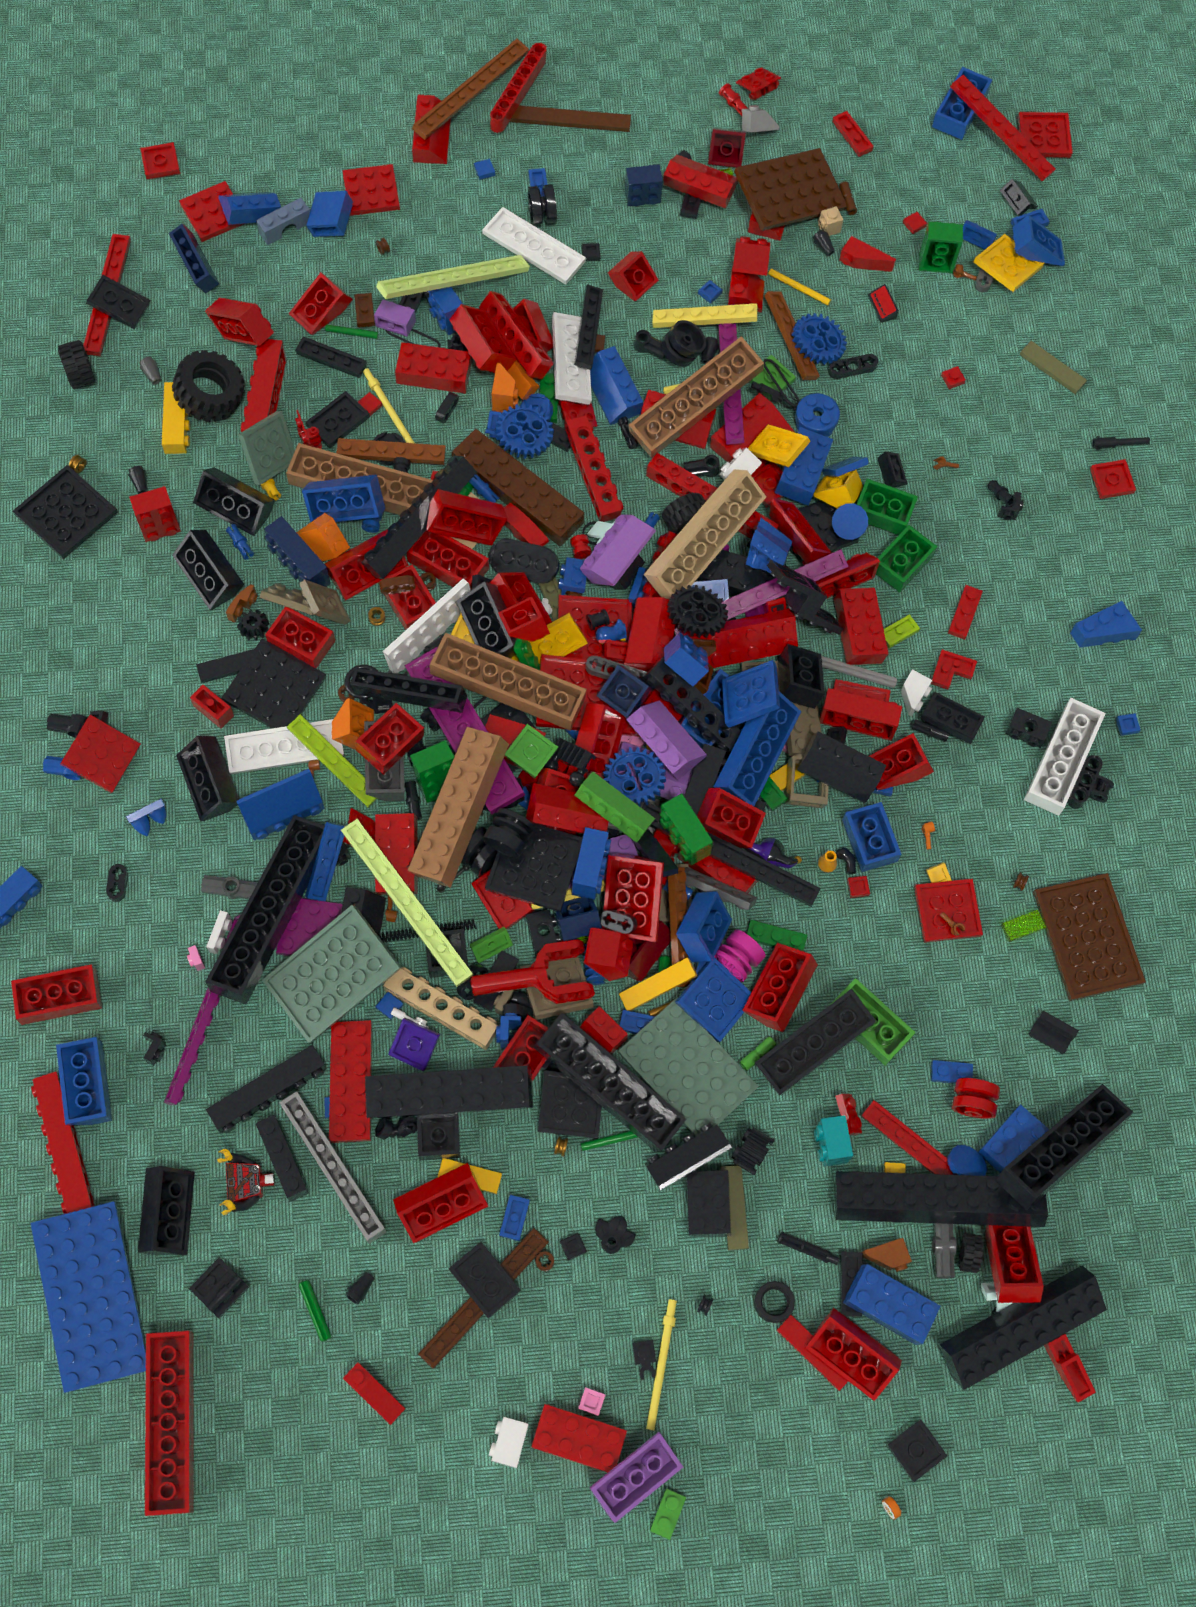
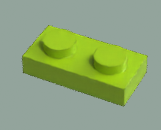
[884,614,920,649]

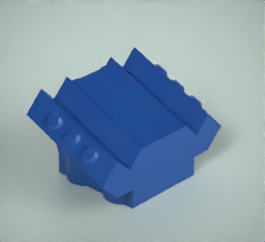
[746,518,792,573]

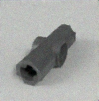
[201,875,258,899]
[932,1223,956,1279]

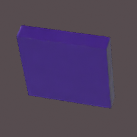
[388,1018,441,1072]

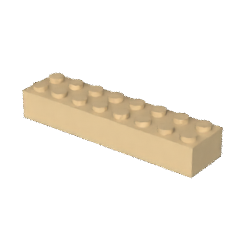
[644,469,766,600]

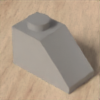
[742,105,779,132]

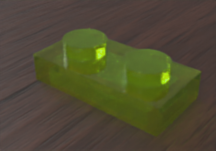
[1001,910,1046,942]

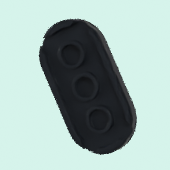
[488,538,559,584]

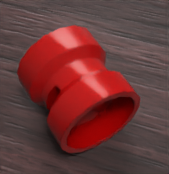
[570,534,592,559]

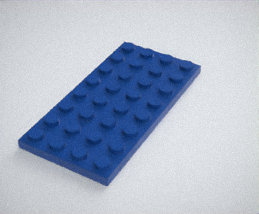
[30,1201,146,1393]

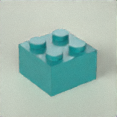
[814,1115,853,1167]

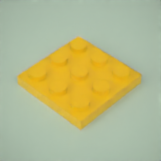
[973,234,1044,292]

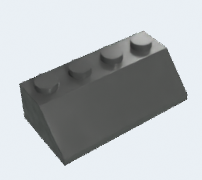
[364,721,405,801]

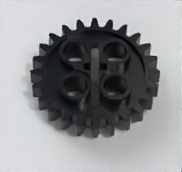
[667,585,728,638]

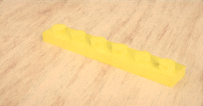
[652,304,758,328]

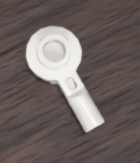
[391,1007,429,1028]

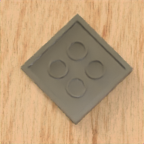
[520,956,594,1020]

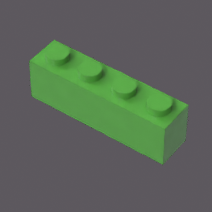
[574,772,655,843]

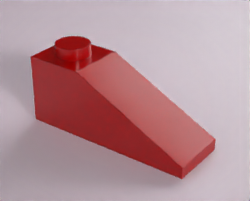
[839,236,896,272]
[343,1362,405,1425]

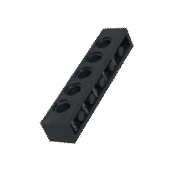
[644,657,741,755]

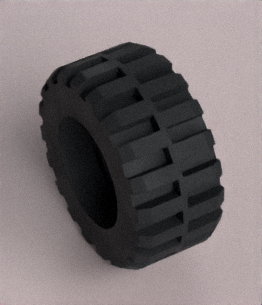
[172,350,245,422]

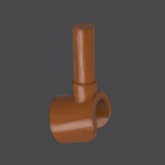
[953,264,977,281]
[933,456,959,470]
[308,760,320,779]
[385,895,398,922]
[940,912,965,936]

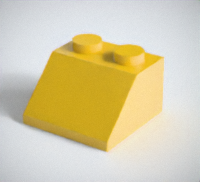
[814,469,863,508]

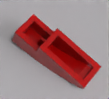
[504,502,549,546]
[1044,1334,1096,1403]

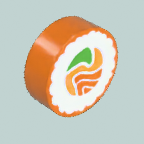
[882,1496,901,1520]

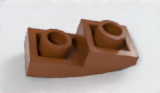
[226,585,258,622]

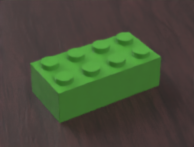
[830,978,916,1066]

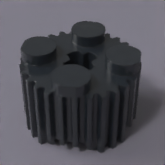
[731,1127,775,1175]

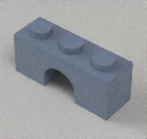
[256,198,310,245]

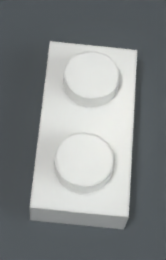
[206,910,232,954]

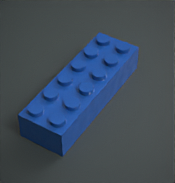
[714,692,801,806]

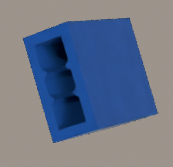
[306,191,353,237]

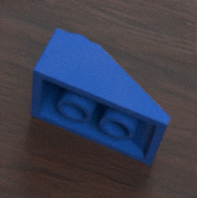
[1013,215,1065,266]

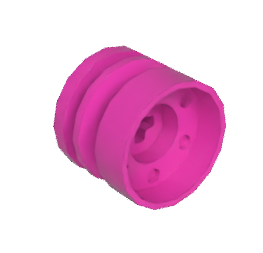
[715,929,766,982]

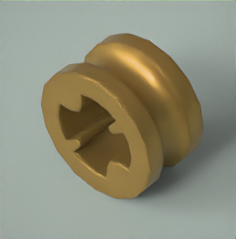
[69,455,87,473]
[368,607,385,626]
[554,1136,568,1157]

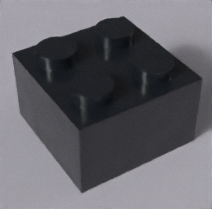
[426,929,469,978]
[417,1113,461,1161]

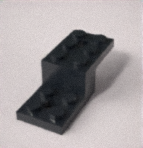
[767,560,843,635]

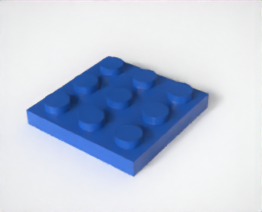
[722,660,780,728]
[675,957,752,1042]

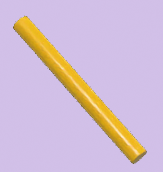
[768,268,831,306]

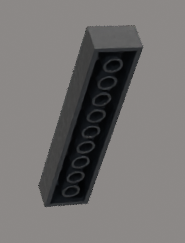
[205,815,325,1005]
[834,1171,1048,1227]

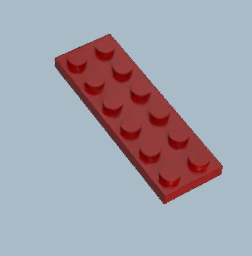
[329,1020,372,1143]

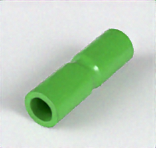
[739,1036,777,1071]

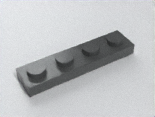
[685,867,757,910]

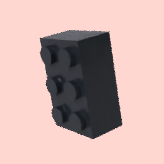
[778,644,825,709]
[687,1170,731,1238]

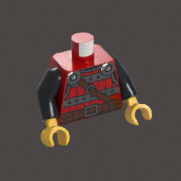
[217,1149,275,1215]

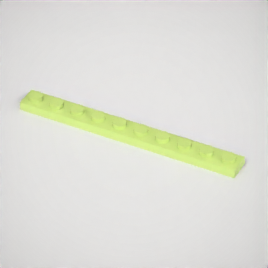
[376,255,530,299]
[341,819,473,987]

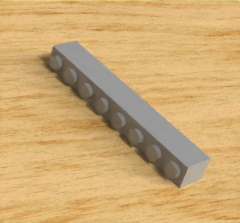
[279,1091,386,1244]

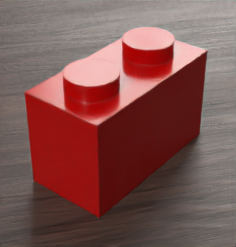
[190,685,234,729]

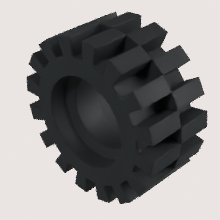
[958,1233,983,1273]

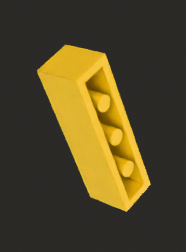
[162,382,190,454]

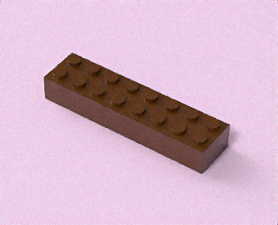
[452,429,585,547]

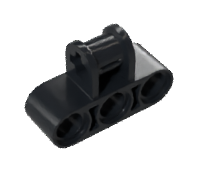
[1067,755,1114,809]

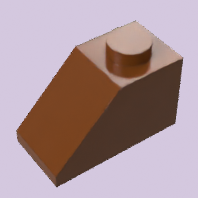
[862,1238,912,1272]

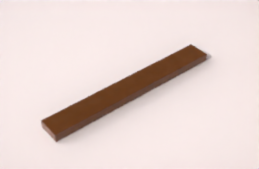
[509,105,631,132]
[418,1228,549,1369]

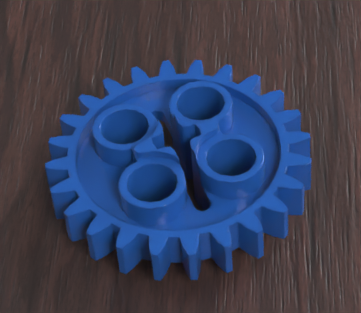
[792,313,847,365]
[495,403,554,459]
[603,747,666,807]

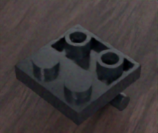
[189,1257,249,1319]

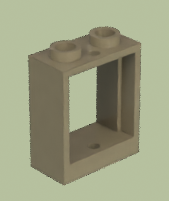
[785,754,829,808]

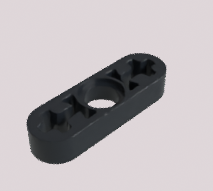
[828,354,878,379]

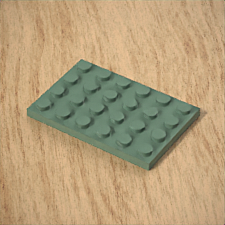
[262,905,402,1043]
[618,998,759,1135]

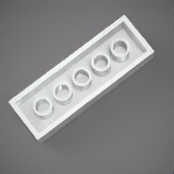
[1024,698,1106,816]

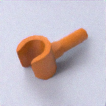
[921,822,935,850]

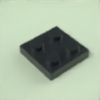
[886,1419,947,1482]

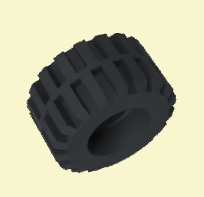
[58,340,95,389]
[662,493,705,535]

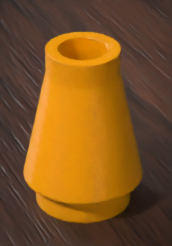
[818,851,837,872]

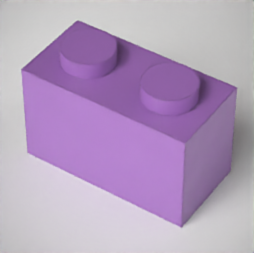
[374,300,416,337]

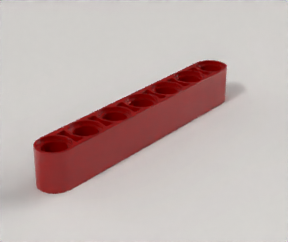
[490,42,547,133]

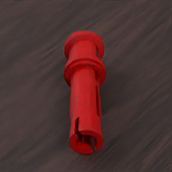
[719,83,749,117]

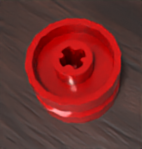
[951,1078,1000,1119]

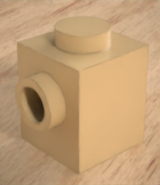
[818,206,843,236]

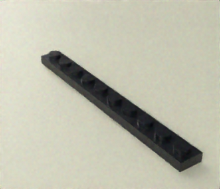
[642,802,821,907]

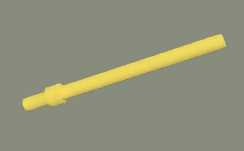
[363,368,415,443]
[646,1299,677,1431]

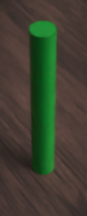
[325,324,378,339]
[581,1131,638,1151]

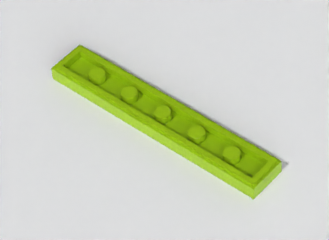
[287,714,377,808]

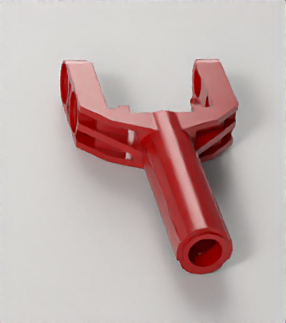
[470,940,595,1004]

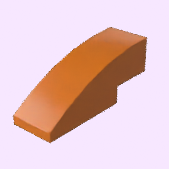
[507,354,539,400]

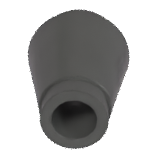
[139,357,162,385]

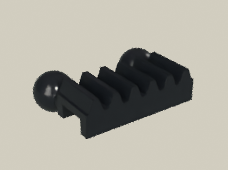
[544,737,596,787]

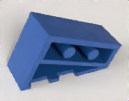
[1070,601,1142,648]

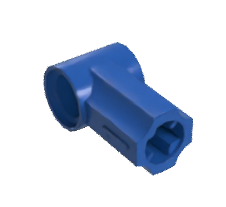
[43,756,81,780]

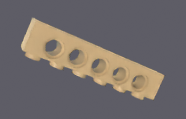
[383,967,498,1050]

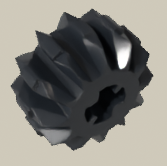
[237,609,269,641]

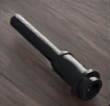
[1092,436,1150,450]

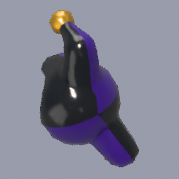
[745,838,802,869]

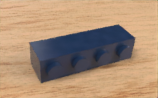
[169,223,219,294]

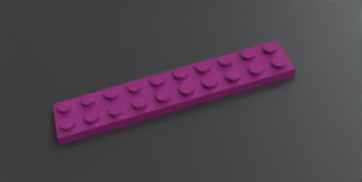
[404,647,525,815]

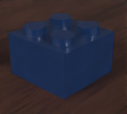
[625,165,663,206]
[597,664,653,718]
[554,897,601,941]

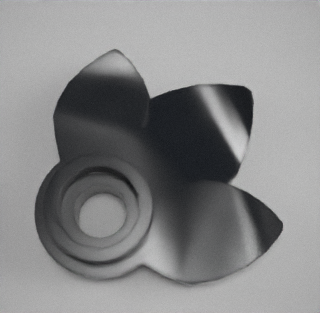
[595,1215,636,1254]

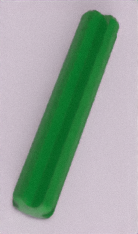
[299,1280,331,1342]

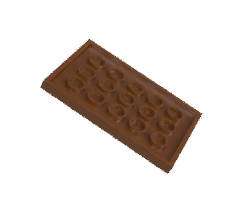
[734,148,847,231]
[1033,873,1146,1001]

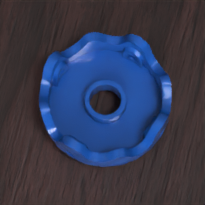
[795,393,840,437]

